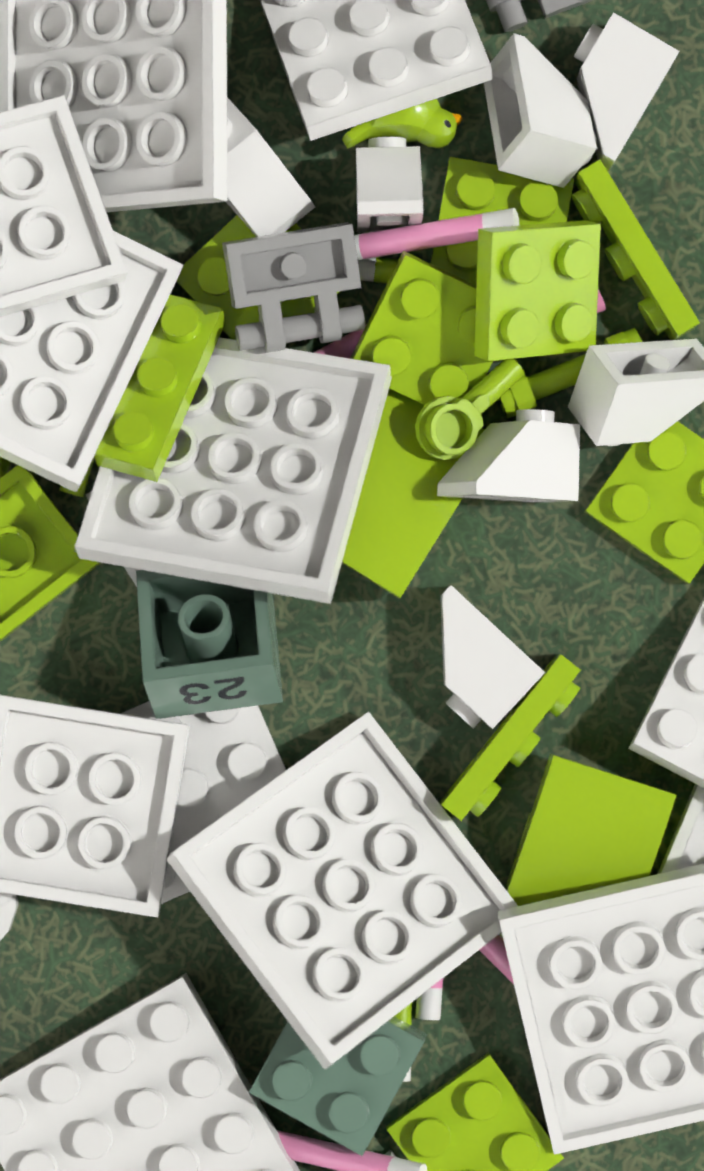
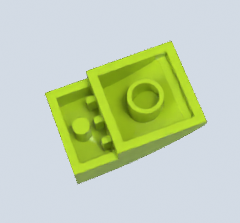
[342,388,485,599]
[499,754,676,938]

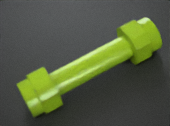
[498,328,642,419]

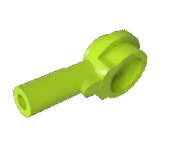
[415,359,525,460]

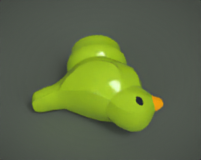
[342,98,462,149]

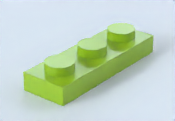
[571,159,700,340]
[94,295,226,482]
[439,654,581,821]

